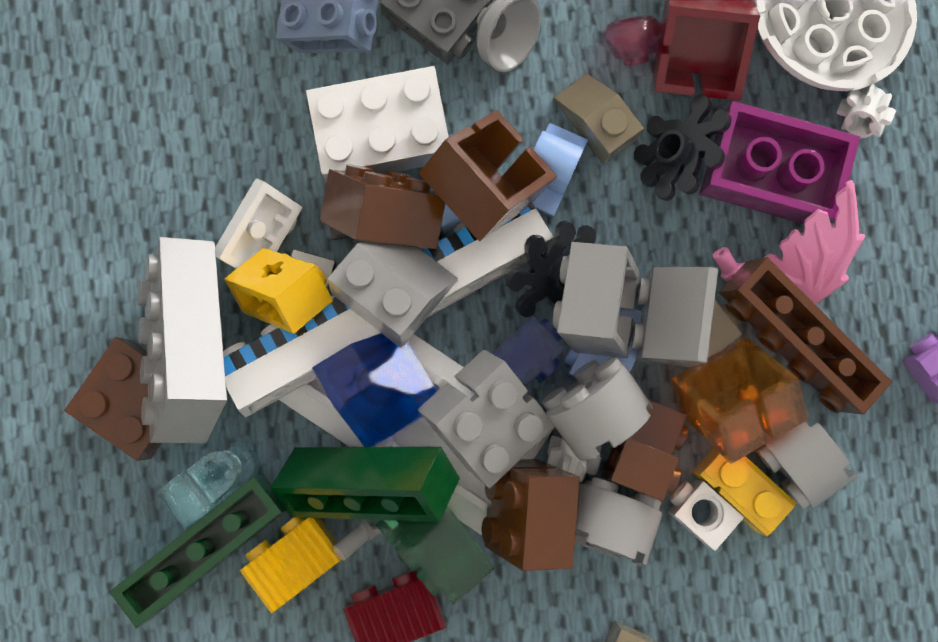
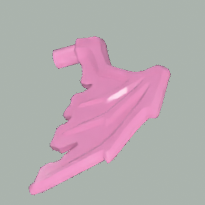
[713,180,865,305]

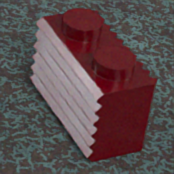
[343,569,447,642]

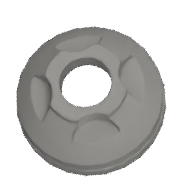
[476,0,541,72]

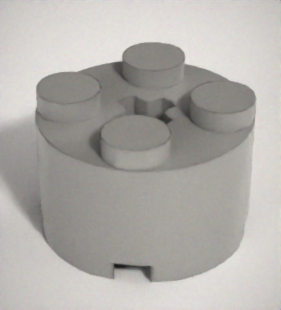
[542,357,653,460]
[752,405,858,510]
[575,478,662,566]

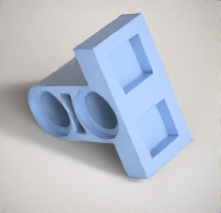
[533,123,588,218]

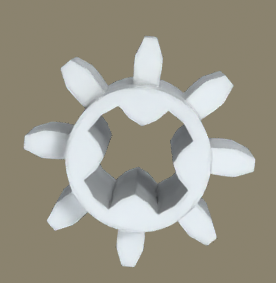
[837,84,896,139]
[547,436,602,482]

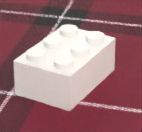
[306,66,449,182]

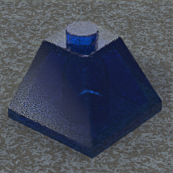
[312,333,437,447]

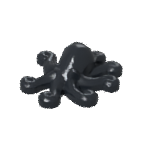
[634,94,732,201]
[506,220,596,318]

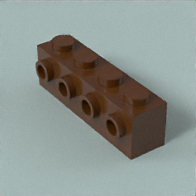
[718,257,892,415]

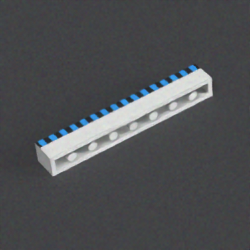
[223,203,554,418]

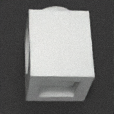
[668,479,744,551]

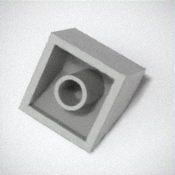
[327,241,458,349]
[630,267,718,367]

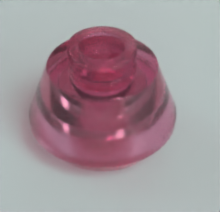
[603,16,661,66]

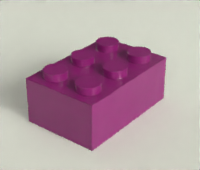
[699,101,861,224]

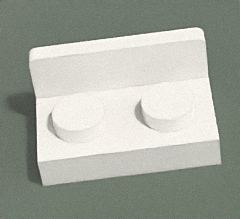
[215,179,303,269]

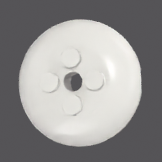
[753,0,917,91]

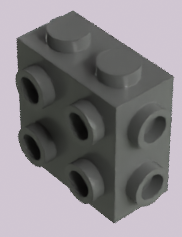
[380,0,495,65]

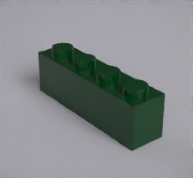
[270,446,460,522]
[109,474,287,628]

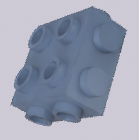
[276,0,378,54]

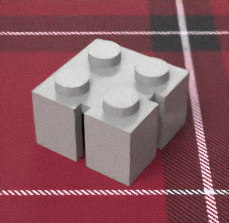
[553,242,640,358]
[417,350,555,489]

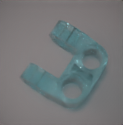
[157,445,260,530]

